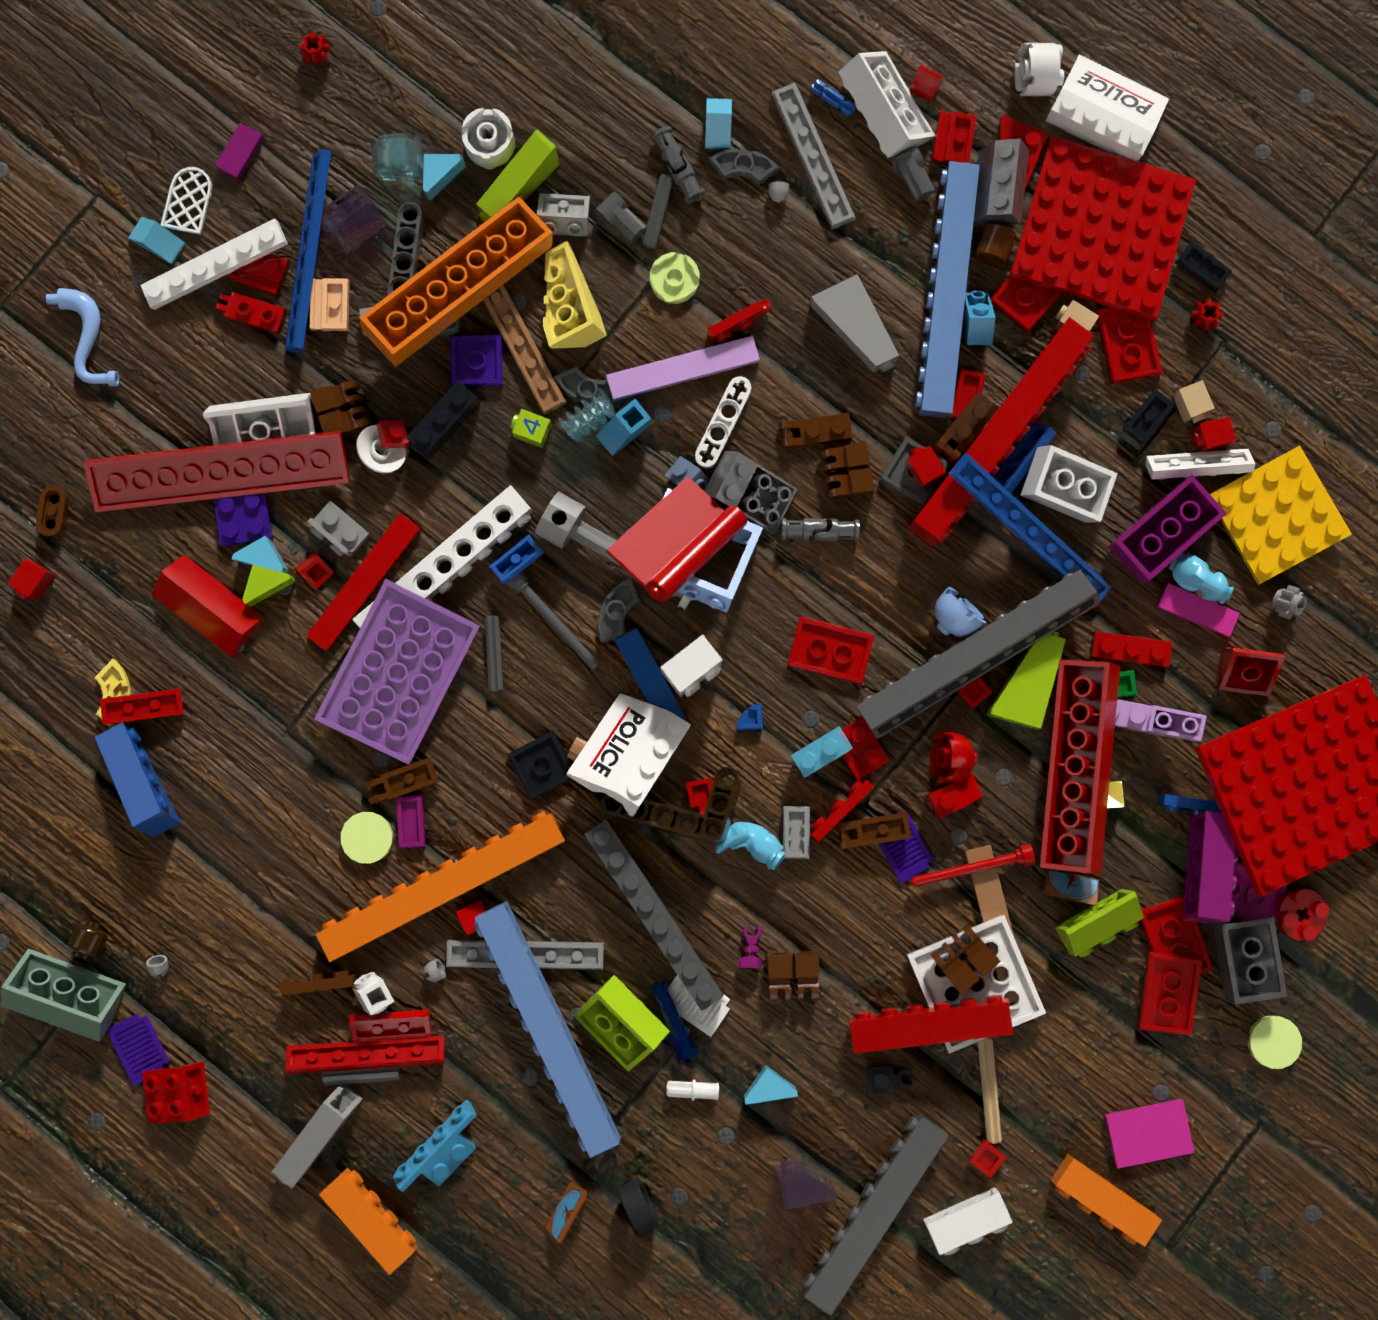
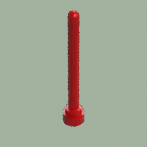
[910,844,1035,887]

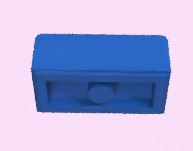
[489,535,544,585]

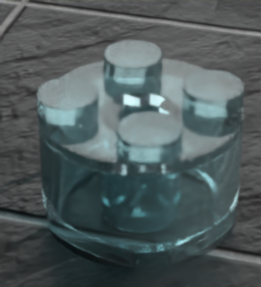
[370,134,424,182]

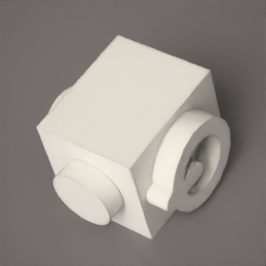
[352,972,394,1015]

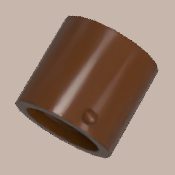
[975,224,1016,266]

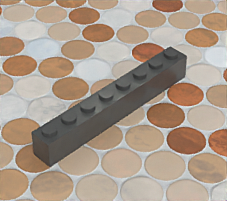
[584,820,724,1011]
[802,1113,949,1315]

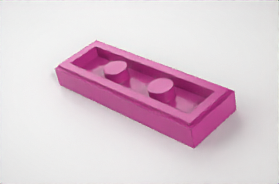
[1156,583,1240,637]

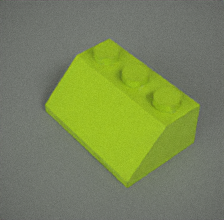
[1055,889,1144,958]
[573,975,670,1072]

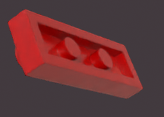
[1090,631,1172,668]
[99,688,184,725]
[810,780,874,842]
[349,1009,432,1042]

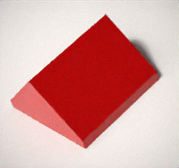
[1218,648,1285,696]

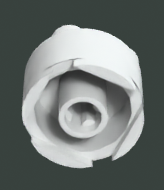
[1015,43,1064,96]
[462,108,515,170]

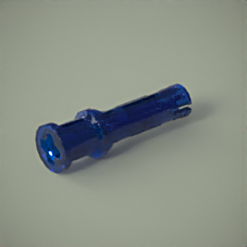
[650,980,699,1061]

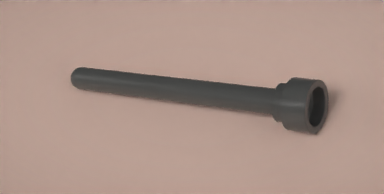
[507,571,599,669]

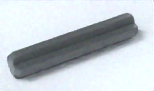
[643,174,673,249]
[485,616,503,692]
[322,1067,401,1085]

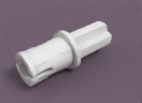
[666,1079,719,1101]

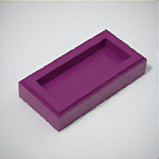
[215,123,264,180]
[396,795,426,849]

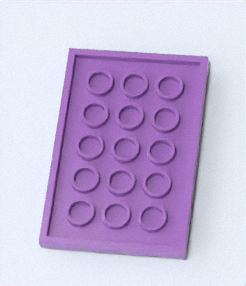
[314,578,480,765]

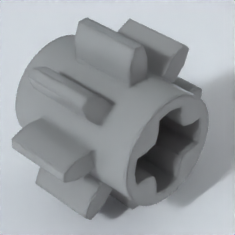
[1273,585,1306,619]

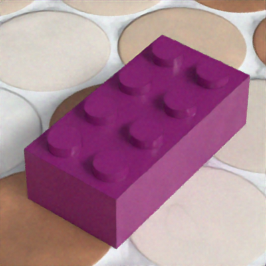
[1108,475,1227,584]
[1183,811,1239,925]

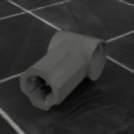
[892,147,935,202]
[595,192,646,244]

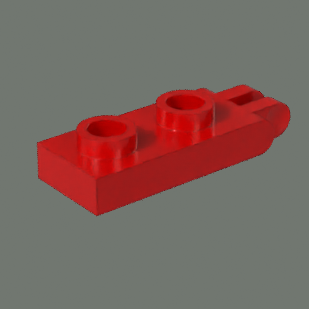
[215,292,287,334]
[707,299,771,343]

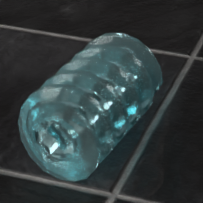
[558,388,616,442]

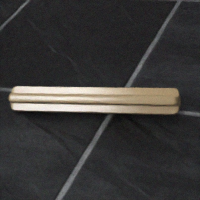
[978,1038,1002,1144]

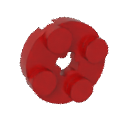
[1274,888,1329,941]

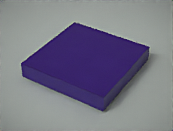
[450,334,503,387]

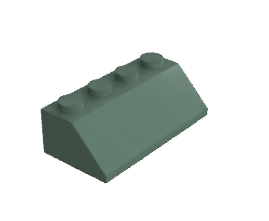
[1,949,126,1042]

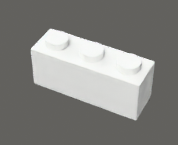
[923,1187,1013,1255]

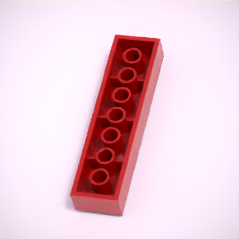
[1040,660,1120,874]

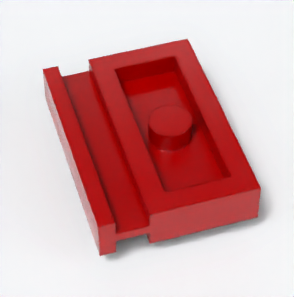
[932,110,977,164]
[228,253,290,297]
[842,717,890,780]

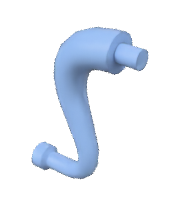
[46,288,119,386]

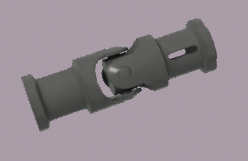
[651,126,706,204]
[781,518,860,542]

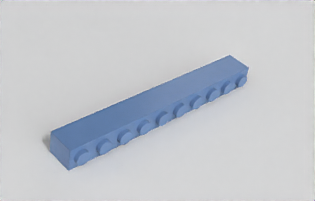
[915,161,980,419]
[474,901,621,1158]

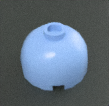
[934,587,986,637]

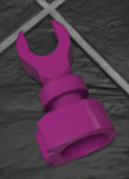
[738,924,762,968]

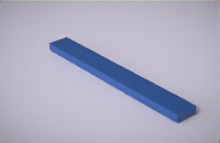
[285,149,331,353]
[948,454,1112,607]

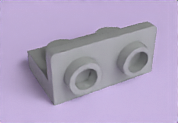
[537,193,590,236]
[307,501,370,558]

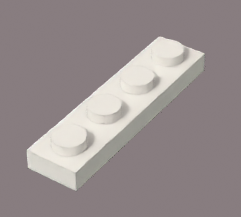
[1146,449,1255,480]

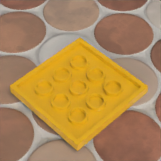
[1210,446,1352,585]

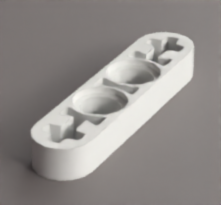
[695,376,751,469]

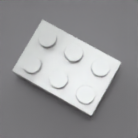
[1021,445,1118,523]
[661,635,722,698]

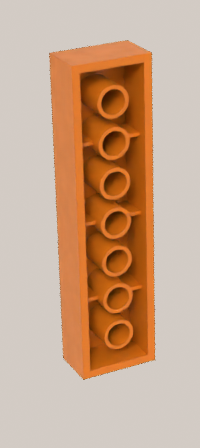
[359,197,553,367]

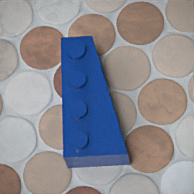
[95,722,181,838]

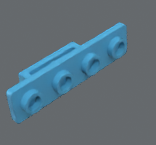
[393,1100,477,1192]

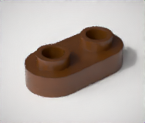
[36,485,69,537]

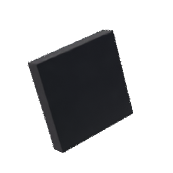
[507,730,572,800]

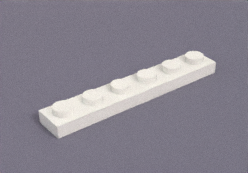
[141,219,288,310]

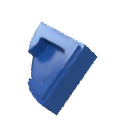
[737,703,763,731]

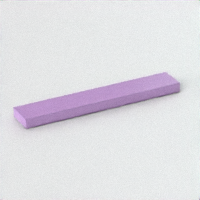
[606,336,760,401]

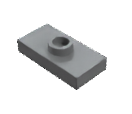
[783,806,810,859]

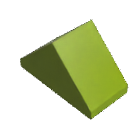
[242,565,296,607]

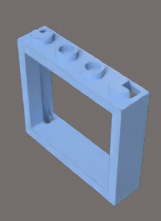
[663,488,763,613]

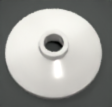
[356,425,406,473]

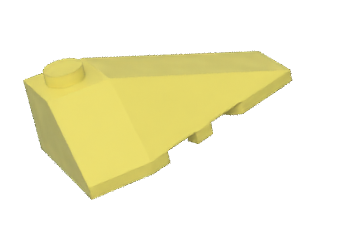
[543,241,607,348]

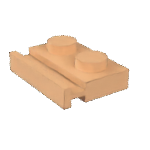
[310,278,350,331]

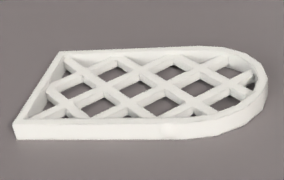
[161,167,212,235]

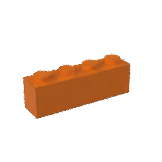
[1051,1154,1162,1247]
[319,1167,417,1275]

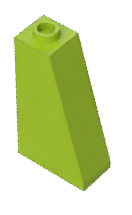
[476,129,559,222]
[987,631,1066,730]

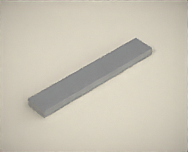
[772,82,855,230]
[446,940,604,970]

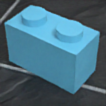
[791,726,853,778]

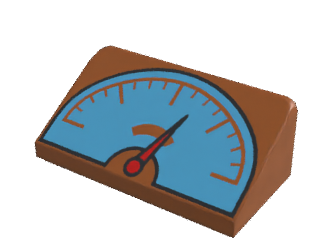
[1042,868,1099,906]
[546,1182,588,1243]

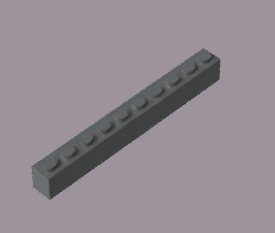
[857,570,1100,739]

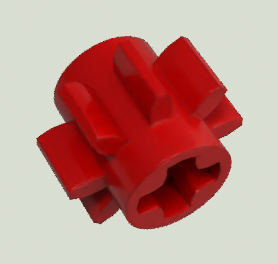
[298,31,332,66]
[1189,298,1224,332]

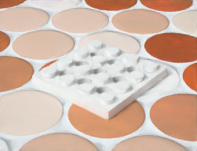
[907,915,1046,1053]

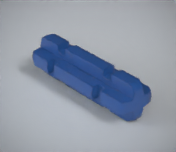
[811,79,856,117]

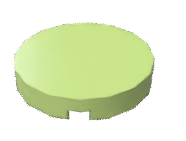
[650,252,700,304]
[341,812,393,863]
[1248,1016,1302,1069]

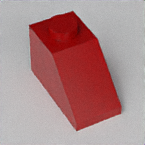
[925,773,983,818]

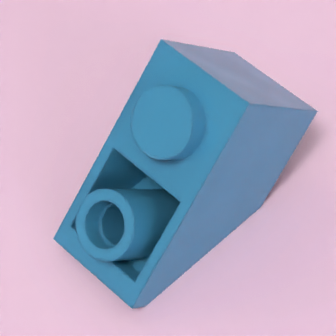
[963,291,996,345]
[596,399,652,457]

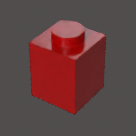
[1192,416,1237,452]
[905,446,946,489]
[7,558,55,601]

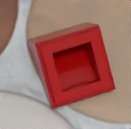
[910,65,943,101]
[296,551,335,590]
[456,900,487,936]

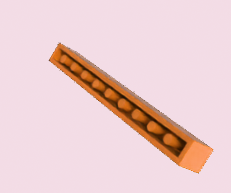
[316,811,566,962]

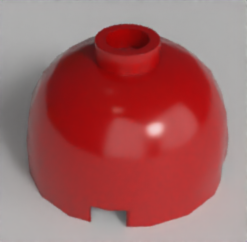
[929,732,977,784]

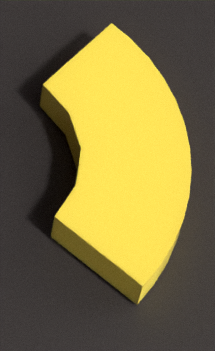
[95,659,131,728]

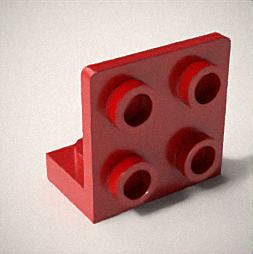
[142,1061,210,1124]

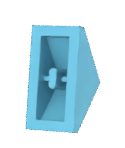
[705,98,732,150]
[423,154,466,201]
[128,217,186,265]
[232,536,289,574]
[744,1065,798,1105]

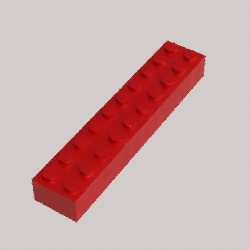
[907,317,1094,547]

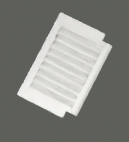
[659,975,730,1037]

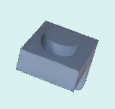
[664,456,710,491]

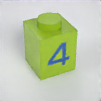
[510,409,552,448]

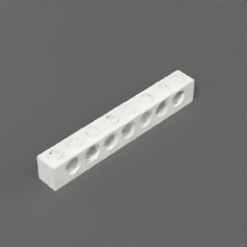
[353,485,533,628]

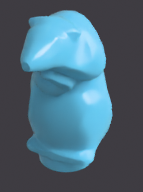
[1169,553,1234,604]
[716,822,786,871]

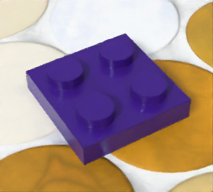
[214,493,273,547]

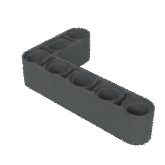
[387,202,461,336]

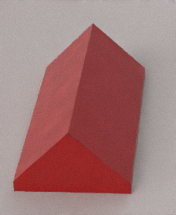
[152,555,265,658]

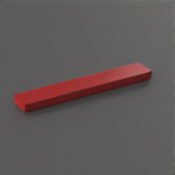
[306,513,421,651]
[285,1035,445,1074]

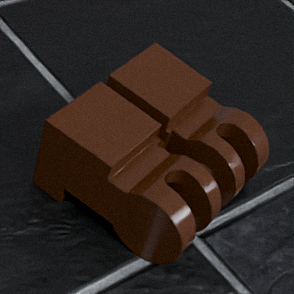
[310,381,372,437]
[820,441,875,499]
[930,924,1001,995]
[766,951,819,1003]

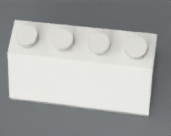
[838,51,935,158]

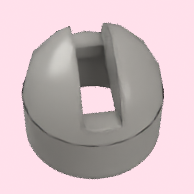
[769,182,789,202]
[146,955,169,978]
[423,959,446,982]

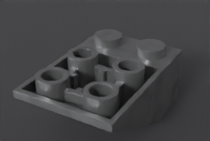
[705,451,798,534]

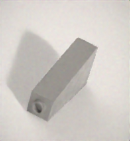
[810,274,899,372]
[272,1084,363,1188]

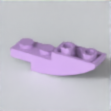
[1115,699,1207,742]

